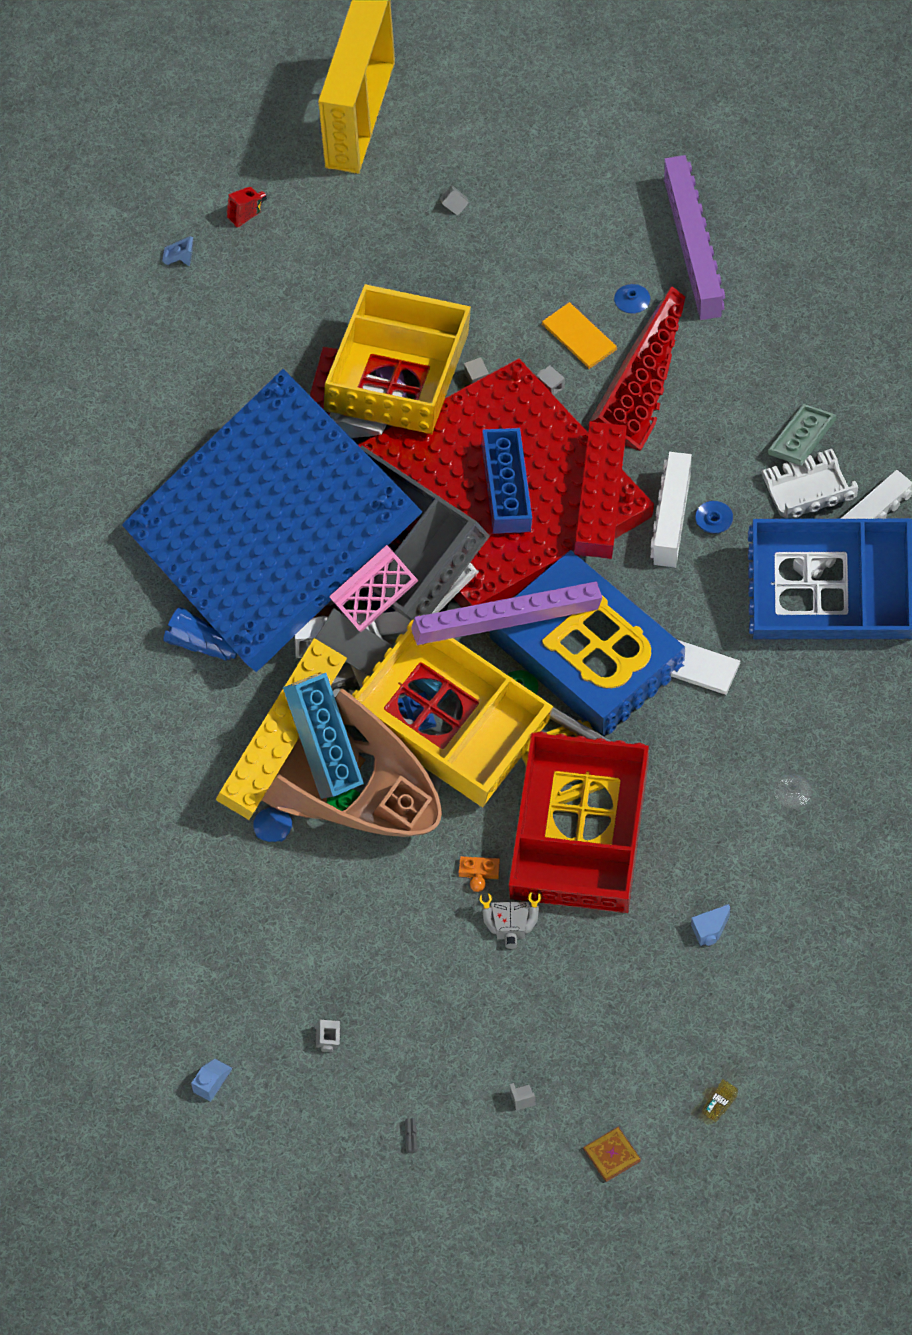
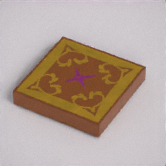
[583,1127,641,1182]

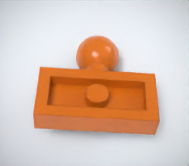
[459,856,500,892]

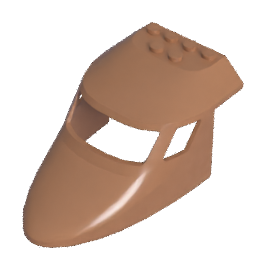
[261,689,442,837]

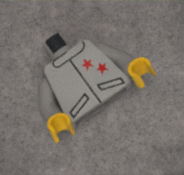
[479,892,541,949]

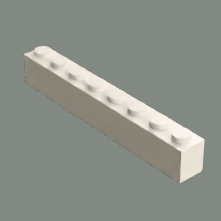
[793,470,912,579]

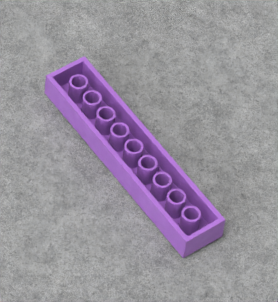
[664,155,725,320]

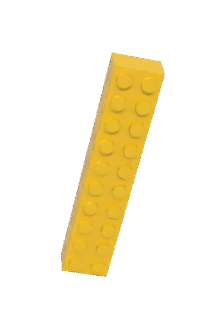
[216,638,347,820]

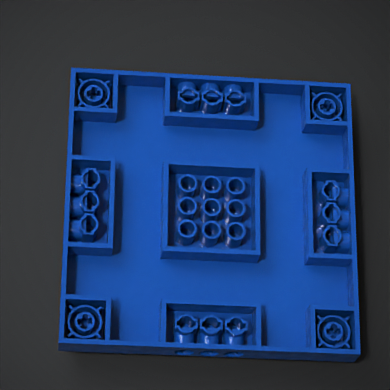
[122,369,422,672]

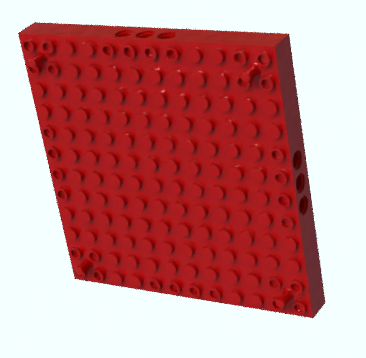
[358,358,654,608]

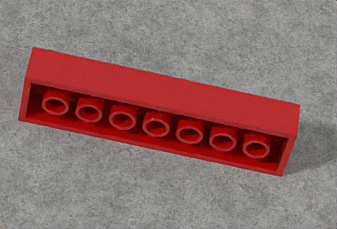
[574,421,627,559]

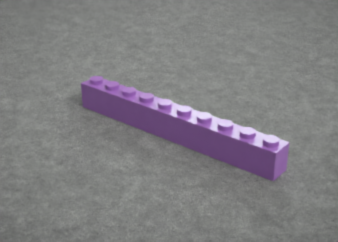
[411,582,603,645]

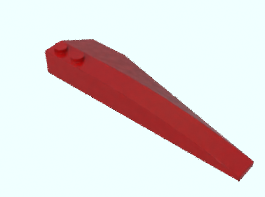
[588,286,686,451]

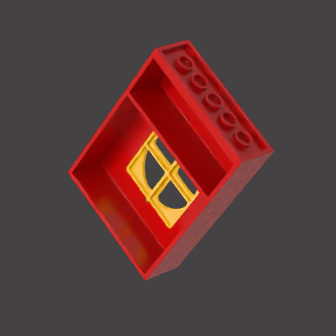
[509,731,649,913]

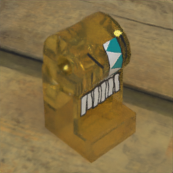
[702,1079,738,1122]

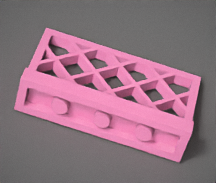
[329,545,418,632]

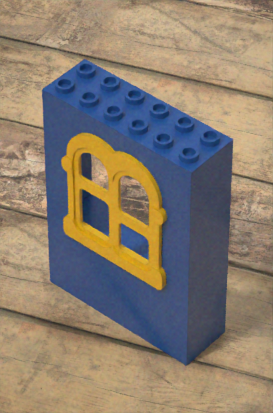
[489,550,685,736]

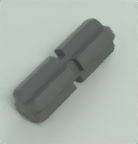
[405,1118,417,1153]

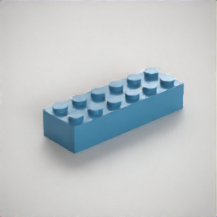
[283,673,364,798]

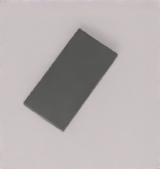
[315,609,394,677]

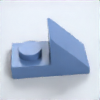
[162,236,193,266]

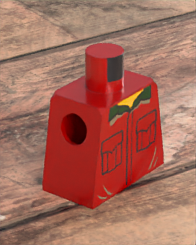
[227,187,267,228]

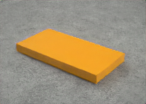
[542,302,617,369]

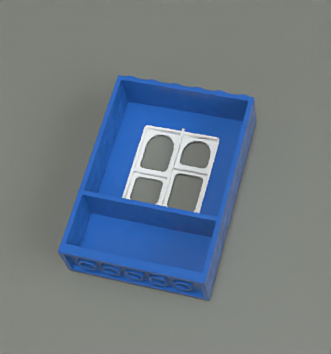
[748,518,912,639]

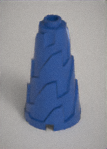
[164,607,238,661]

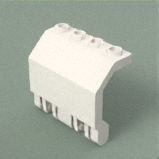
[762,449,858,519]

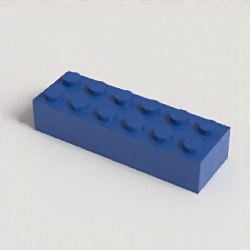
[481,428,532,533]

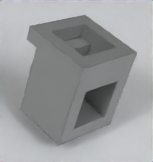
[315,1020,340,1052]

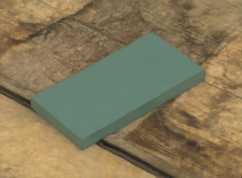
[768,404,836,466]

